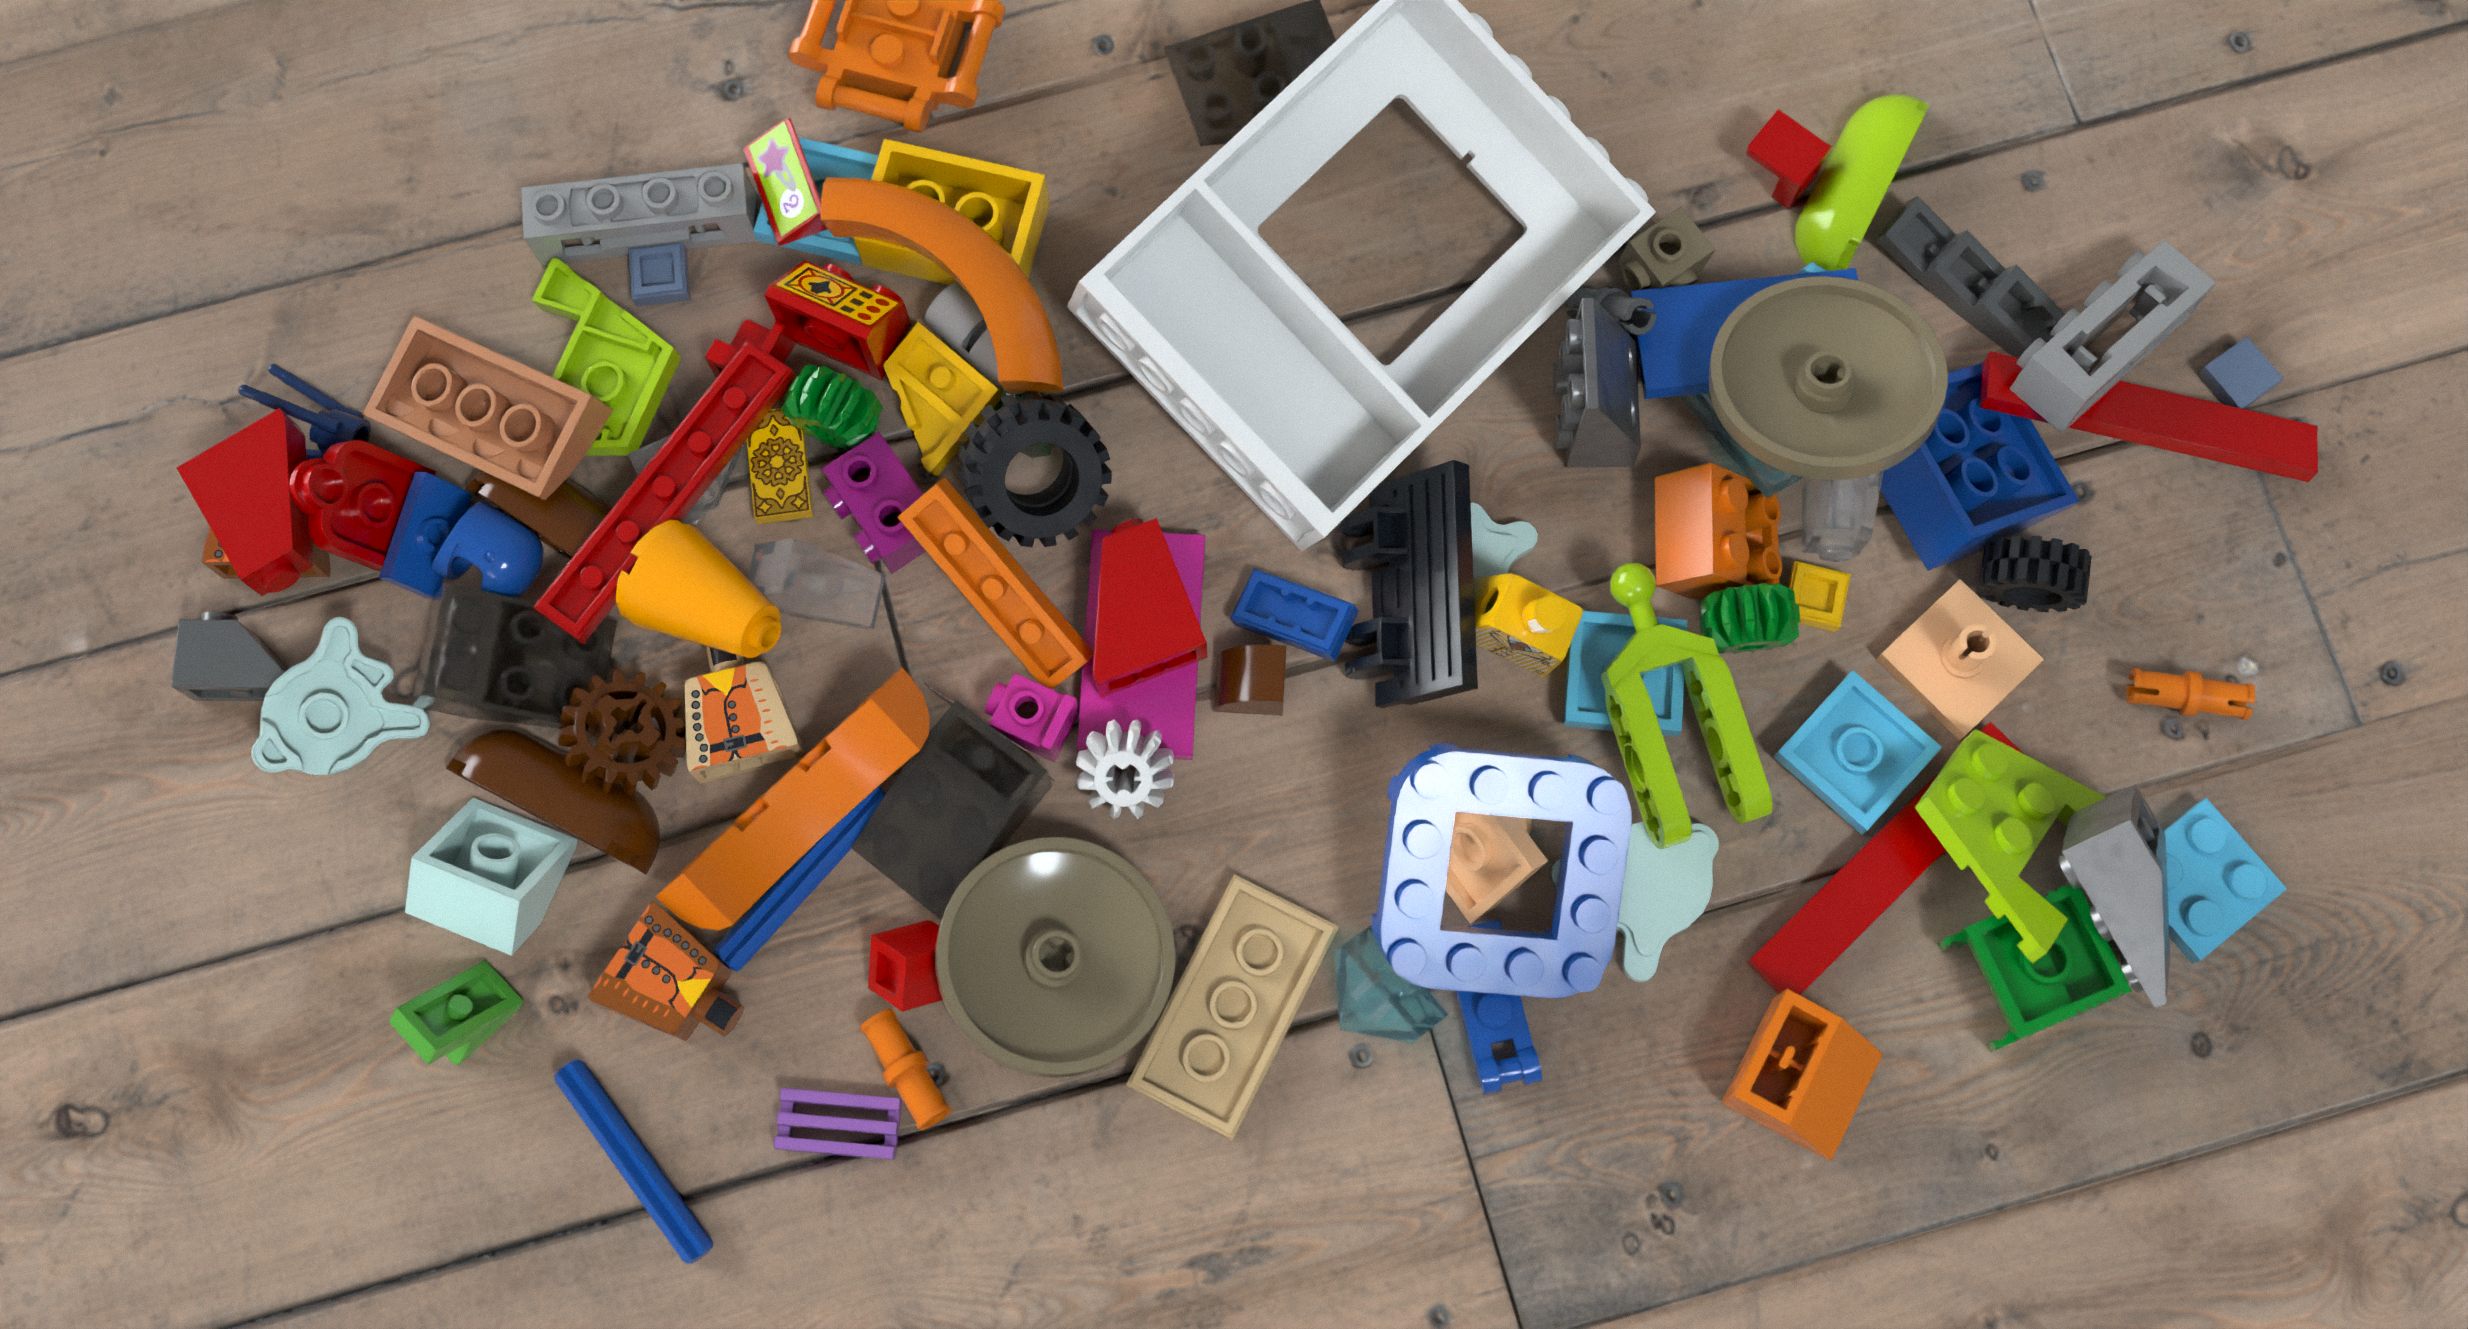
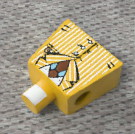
[1474,573,1583,677]

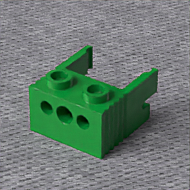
[1938,883,2132,1052]

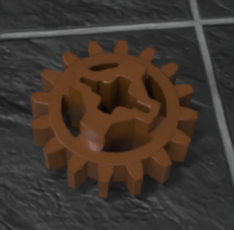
[558,669,686,796]

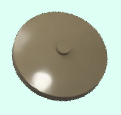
[1708,276,1948,480]
[935,837,1176,1078]

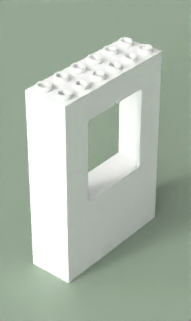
[1067,0,1656,552]

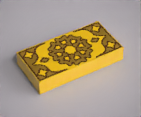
[747,408,814,525]

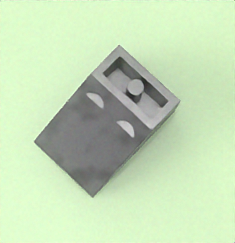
[1553,298,1641,468]
[2059,784,2170,1008]

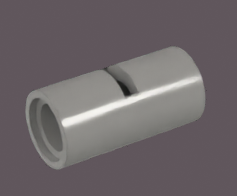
[924,282,1010,396]

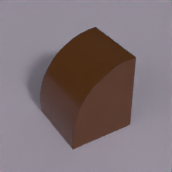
[1214,645,1286,716]

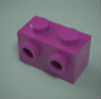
[822,432,926,574]

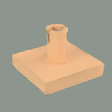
[1876,579,2044,741]
[1445,812,1548,924]

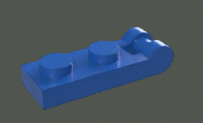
[1455,919,1542,1095]

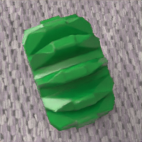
[782,365,883,451]
[1699,583,1801,654]

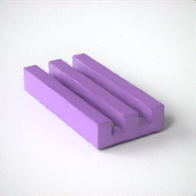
[773,1088,903,1160]

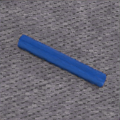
[714,786,892,971]
[554,1059,713,1264]

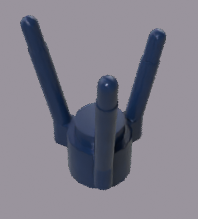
[238,364,371,460]

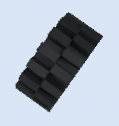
[1979,535,2092,612]

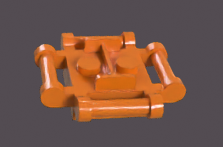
[788,0,1006,133]

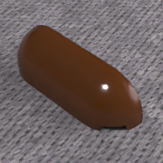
[465,470,612,560]
[446,729,660,875]

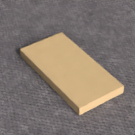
[1126,874,1339,1141]

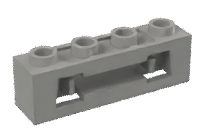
[521,163,758,266]
[2010,240,2217,433]

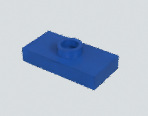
[379,472,472,599]
[1230,569,1359,662]

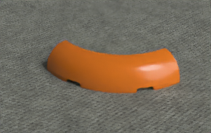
[821,177,1064,394]
[655,668,930,930]

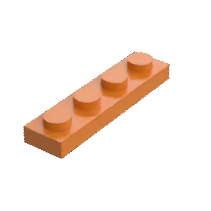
[898,477,1094,690]

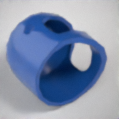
[431,502,544,602]

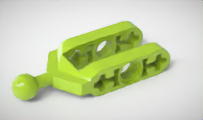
[1600,563,1773,849]

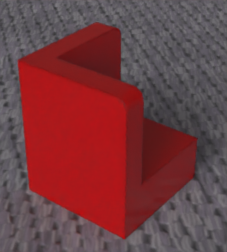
[1746,109,1832,210]
[705,320,796,378]
[868,920,943,1012]

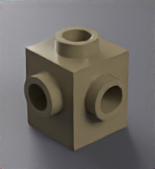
[1617,206,1715,291]

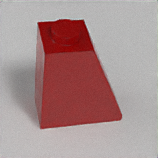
[176,408,313,596]
[1093,518,1208,698]

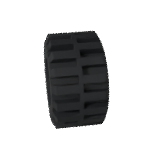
[958,391,1112,547]

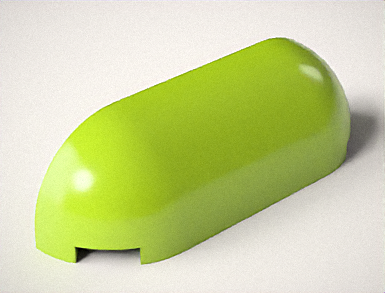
[1795,94,1930,271]

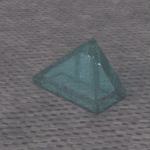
[1334,925,1448,1043]

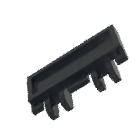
[1341,460,1478,708]

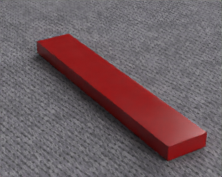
[533,340,796,645]
[1980,351,2318,482]
[1746,722,2024,995]

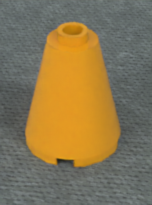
[616,520,782,658]

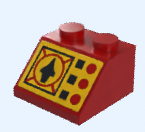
[764,260,911,381]

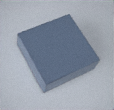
[628,242,691,307]
[2198,336,2284,409]

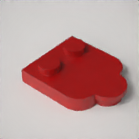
[289,440,436,572]

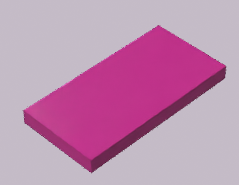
[1077,529,1206,760]

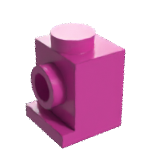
[985,673,1079,763]

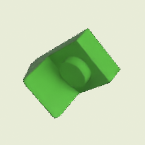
[389,960,524,1065]

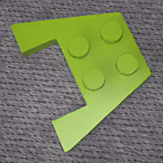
[532,257,682,456]
[1915,729,2107,963]

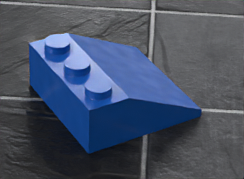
[1872,363,2079,571]

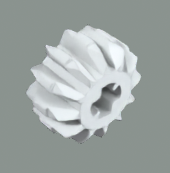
[1076,719,1175,820]

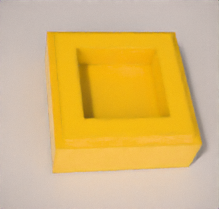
[1787,561,1851,632]

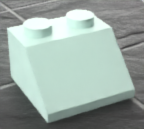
[405,798,577,956]

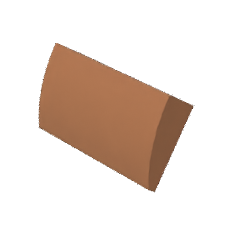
[362,316,613,500]

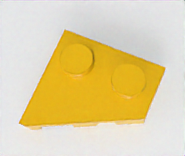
[883,322,1005,477]

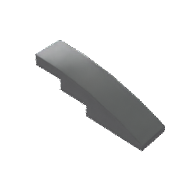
[1875,196,2091,358]

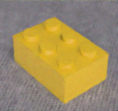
[853,139,1050,285]

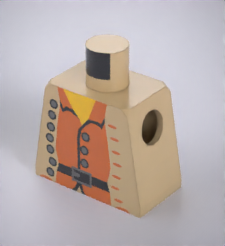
[685,646,806,784]

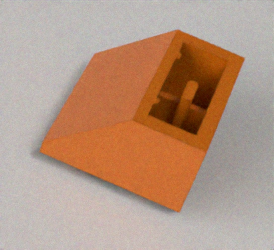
[1655,463,1782,599]
[1721,989,1883,1161]

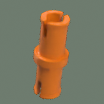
[2126,667,2255,720]
[860,1009,953,1130]

